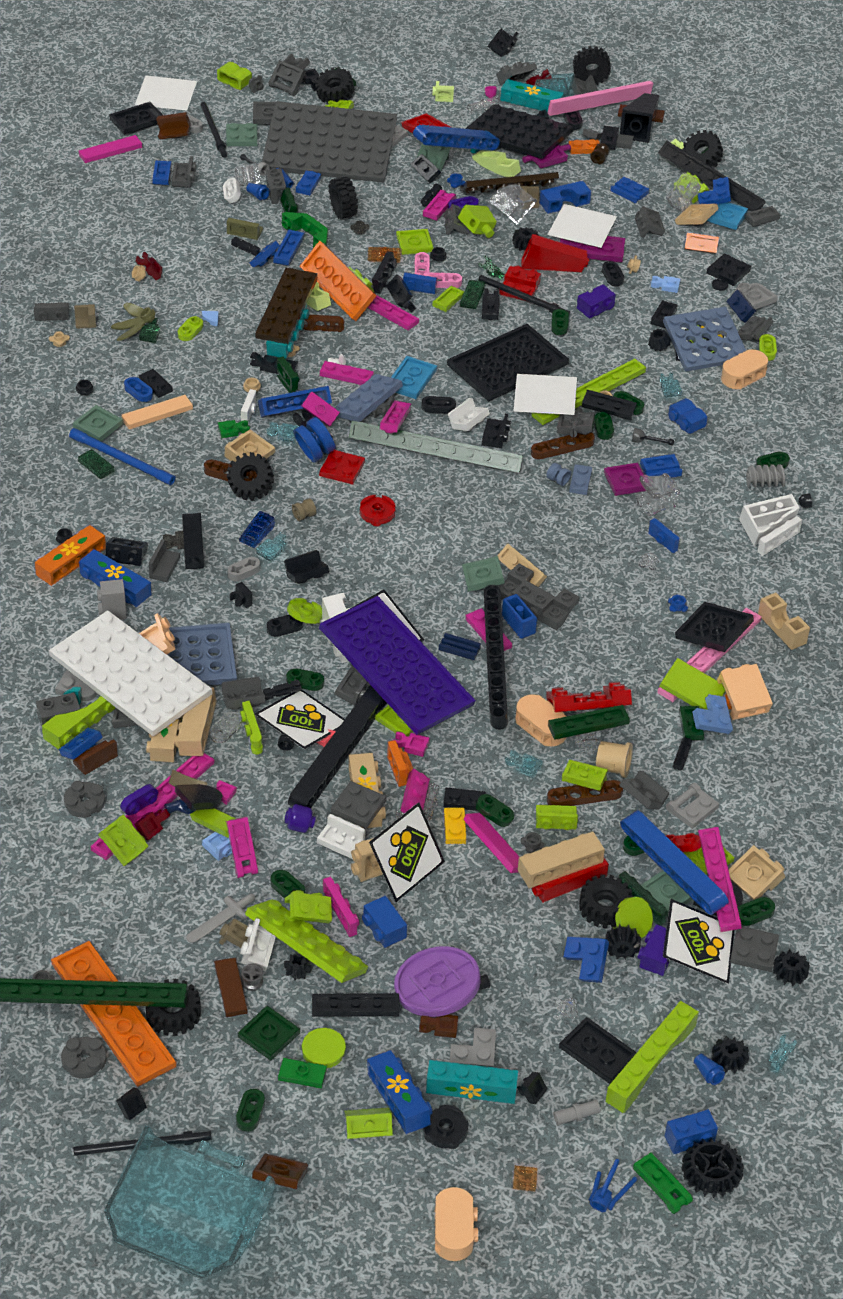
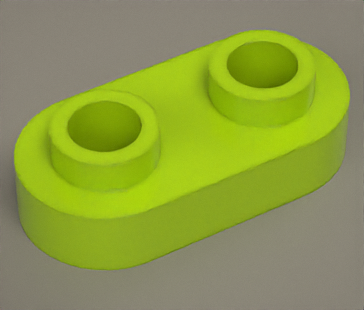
[177,316,203,341]
[758,334,777,361]

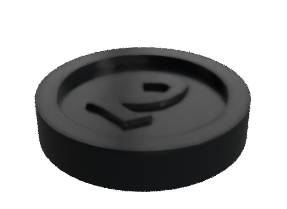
[712,279,728,291]

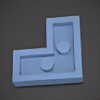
[692,694,733,734]

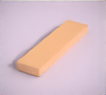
[121,395,193,430]

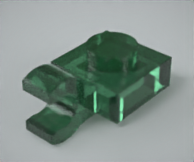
[478,255,505,279]
[139,318,160,343]

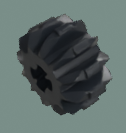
[512,227,539,251]
[605,925,641,960]
[773,949,810,986]
[711,1036,749,1074]

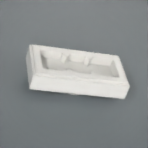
[241,389,257,423]

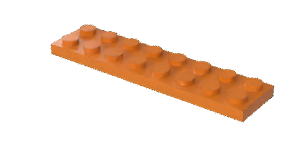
[51,941,176,1087]

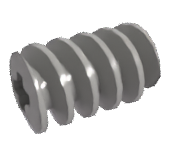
[746,464,785,488]

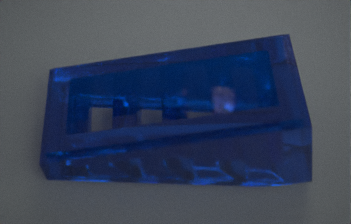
[239,511,275,548]

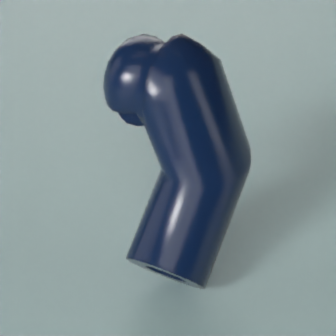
[164,799,195,814]

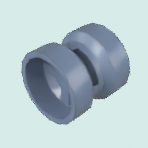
[546,463,571,486]

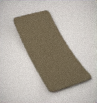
[169,770,208,786]

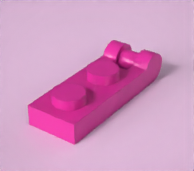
[423,190,456,221]
[226,817,258,878]

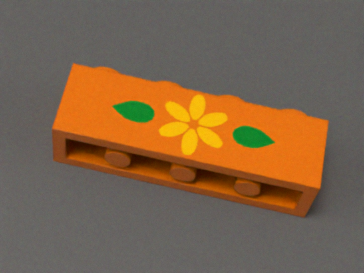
[35,525,106,586]

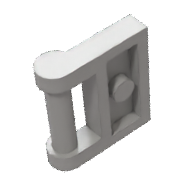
[666,783,720,829]

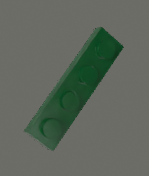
[548,705,630,740]

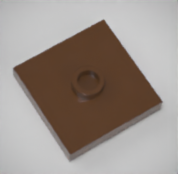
[252,1153,308,1189]

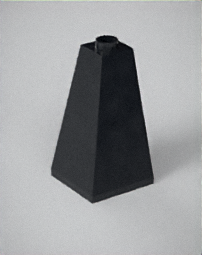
[619,93,659,143]

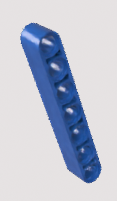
[413,125,500,151]
[620,810,729,915]

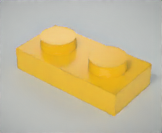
[444,808,466,844]

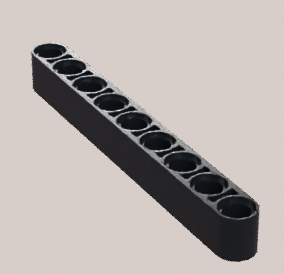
[484,585,508,730]
[288,685,387,808]

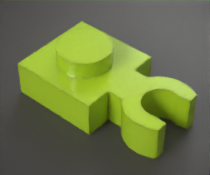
[325,100,354,109]

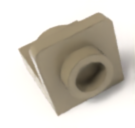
[219,918,248,948]

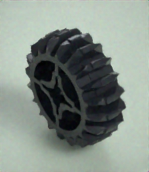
[681,1137,744,1198]

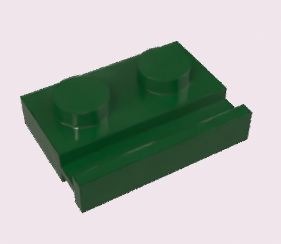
[277,356,300,393]

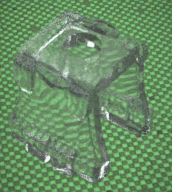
[636,473,680,516]

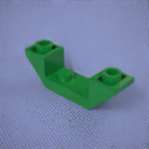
[281,212,328,248]

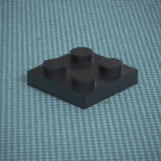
[706,254,751,286]

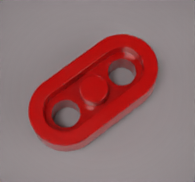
[666,833,702,852]

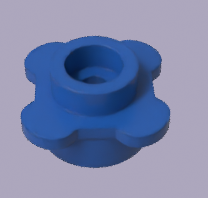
[447,173,465,188]
[668,595,688,612]

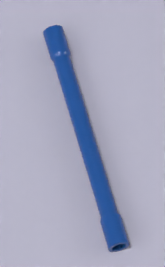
[69,428,176,486]

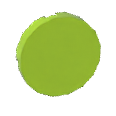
[287,598,322,624]
[615,897,653,938]
[302,1028,346,1068]

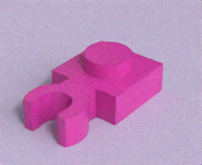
[393,732,429,757]

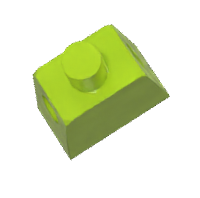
[458,205,497,238]

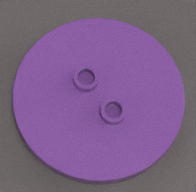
[394,946,481,1017]

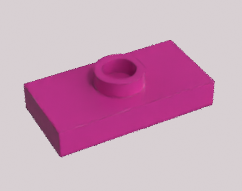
[301,392,340,427]

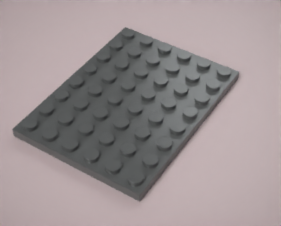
[261,101,397,183]

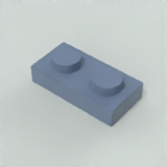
[569,464,592,495]

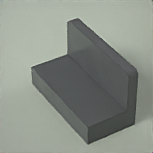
[149,539,180,582]

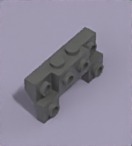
[499,563,580,630]

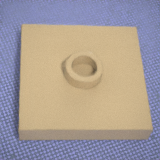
[675,204,718,225]

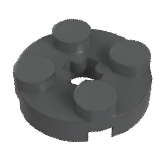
[64,781,105,818]
[61,1037,106,1079]

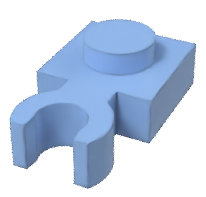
[651,276,680,293]

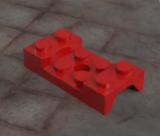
[546,682,632,712]

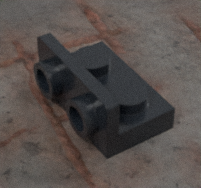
[481,414,511,448]
[105,537,148,566]

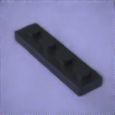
[312,993,400,1017]

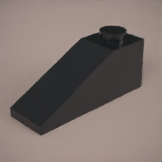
[182,513,204,570]

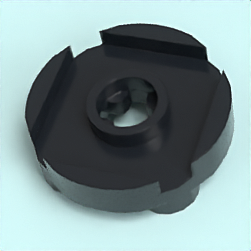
[423,1105,469,1149]

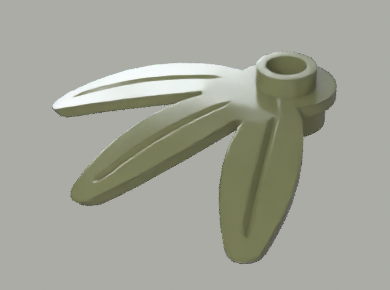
[111,302,156,341]

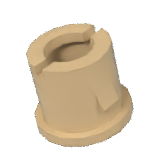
[596,741,633,778]

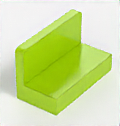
[344,1108,393,1139]

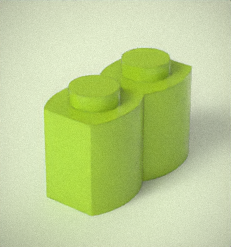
[217,62,252,90]

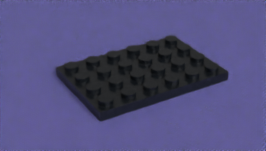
[465,104,573,159]
[447,324,569,402]

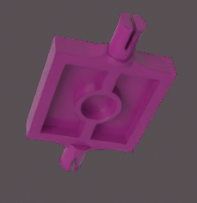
[522,144,571,169]

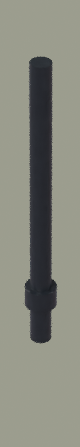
[200,102,227,157]
[478,275,571,316]
[73,1131,212,1156]

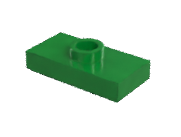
[278,1058,327,1089]

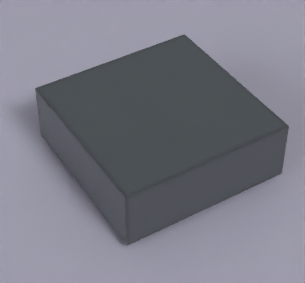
[582,129,602,140]
[616,134,634,149]

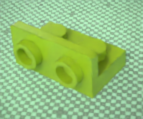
[562,760,608,791]
[536,805,578,830]

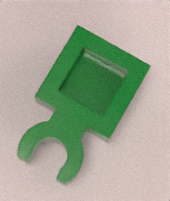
[218,420,250,438]

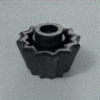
[648,328,672,351]

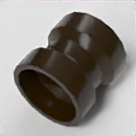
[590,143,610,164]

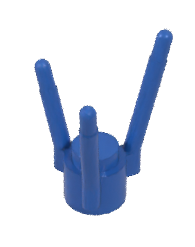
[589,1159,637,1212]

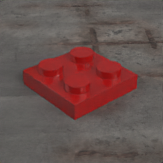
[319,450,365,485]

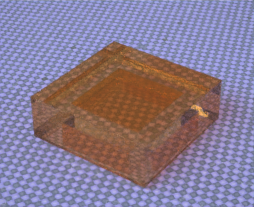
[513,1165,537,1192]

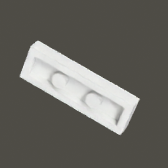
[757,516,802,556]

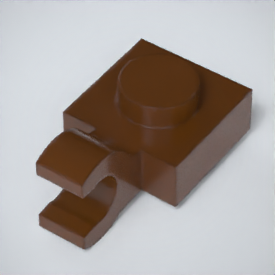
[419,1014,458,1038]

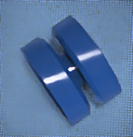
[293,417,336,463]

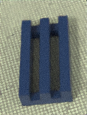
[438,633,481,660]

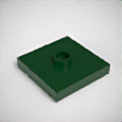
[238,1005,300,1061]

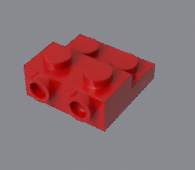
[499,266,541,301]

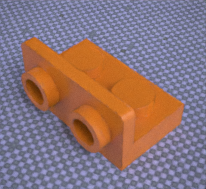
[387,740,413,787]

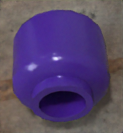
[284,804,316,833]

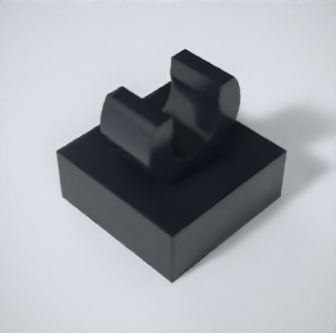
[230,582,252,608]
[517,1071,547,1104]
[116,1087,147,1120]

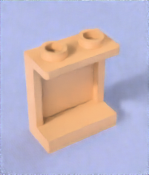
[139,613,176,654]
[717,664,773,720]

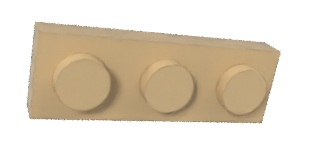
[498,544,547,587]

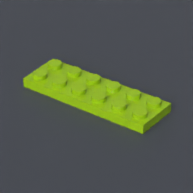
[245,899,368,983]

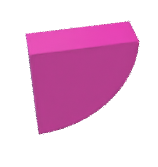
[216,780,237,805]

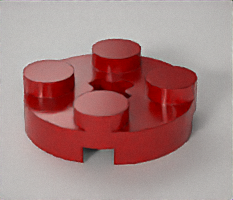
[359,495,396,527]

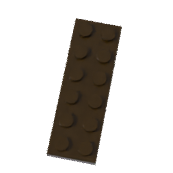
[460,172,559,195]
[255,268,318,344]

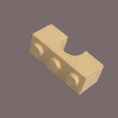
[758,592,810,650]

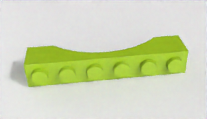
[42,696,115,749]
[605,1001,699,1113]

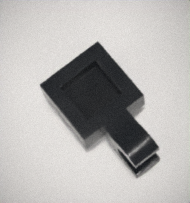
[303,69,320,91]

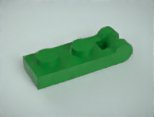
[633,1152,693,1214]

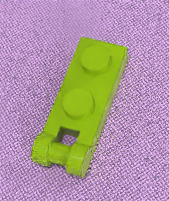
[240,701,263,755]

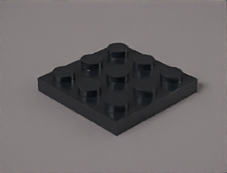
[675,602,754,652]

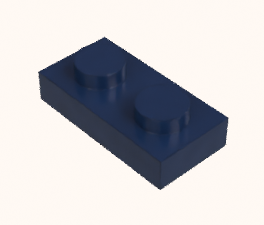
[726,289,756,323]

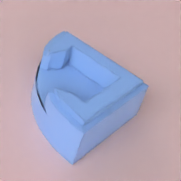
[202,311,219,326]

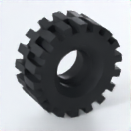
[573,46,611,85]
[315,67,355,104]
[682,130,723,168]
[328,176,358,219]
[227,452,274,501]
[579,875,633,928]
[146,979,201,1036]

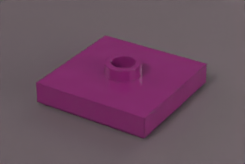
[604,462,649,496]

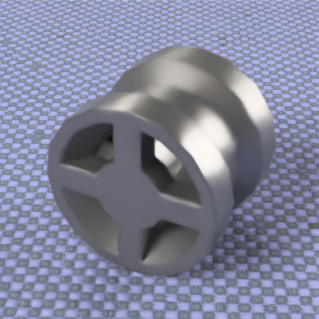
[241,964,263,991]

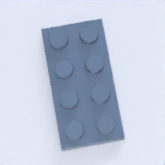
[335,374,403,422]

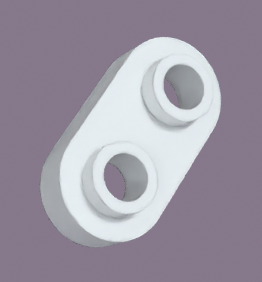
[223,177,241,203]

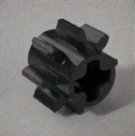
[284,953,311,981]

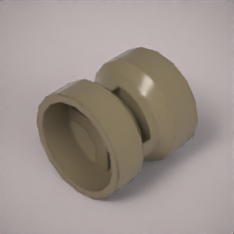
[292,498,316,521]

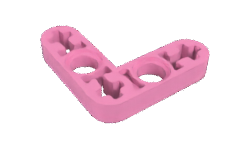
[415,252,462,288]

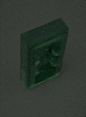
[460,280,486,309]
[78,449,115,479]

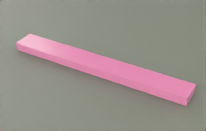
[548,81,653,116]
[657,608,762,702]

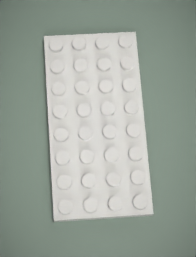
[49,610,212,736]

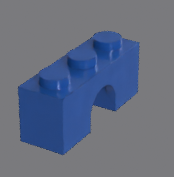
[539,181,591,213]

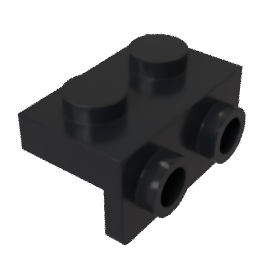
[487,28,519,57]
[284,550,329,584]

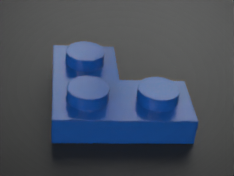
[698,177,731,204]
[564,937,609,983]

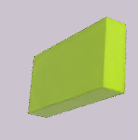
[432,286,465,312]

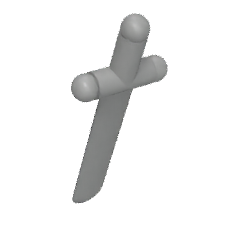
[186,894,255,943]

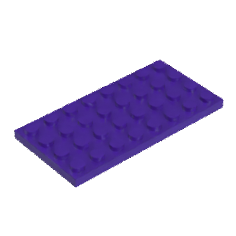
[319,596,476,735]

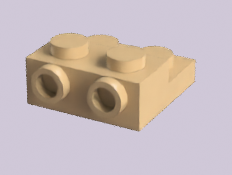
[225,430,275,462]
[351,838,383,882]
[728,845,785,900]

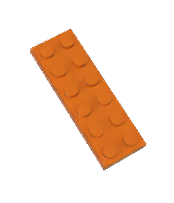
[300,241,377,321]

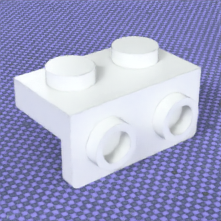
[448,398,490,432]
[317,814,365,859]
[240,918,276,971]

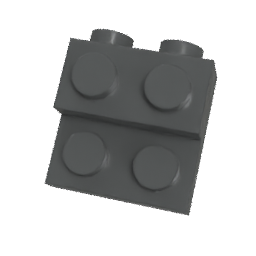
[496,62,537,85]

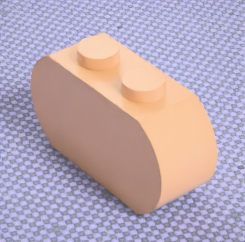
[721,349,768,389]
[515,694,567,746]
[435,1187,478,1261]

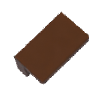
[156,112,191,139]
[73,739,118,775]

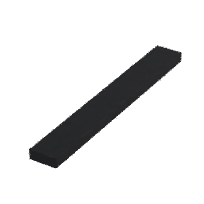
[658,140,766,212]

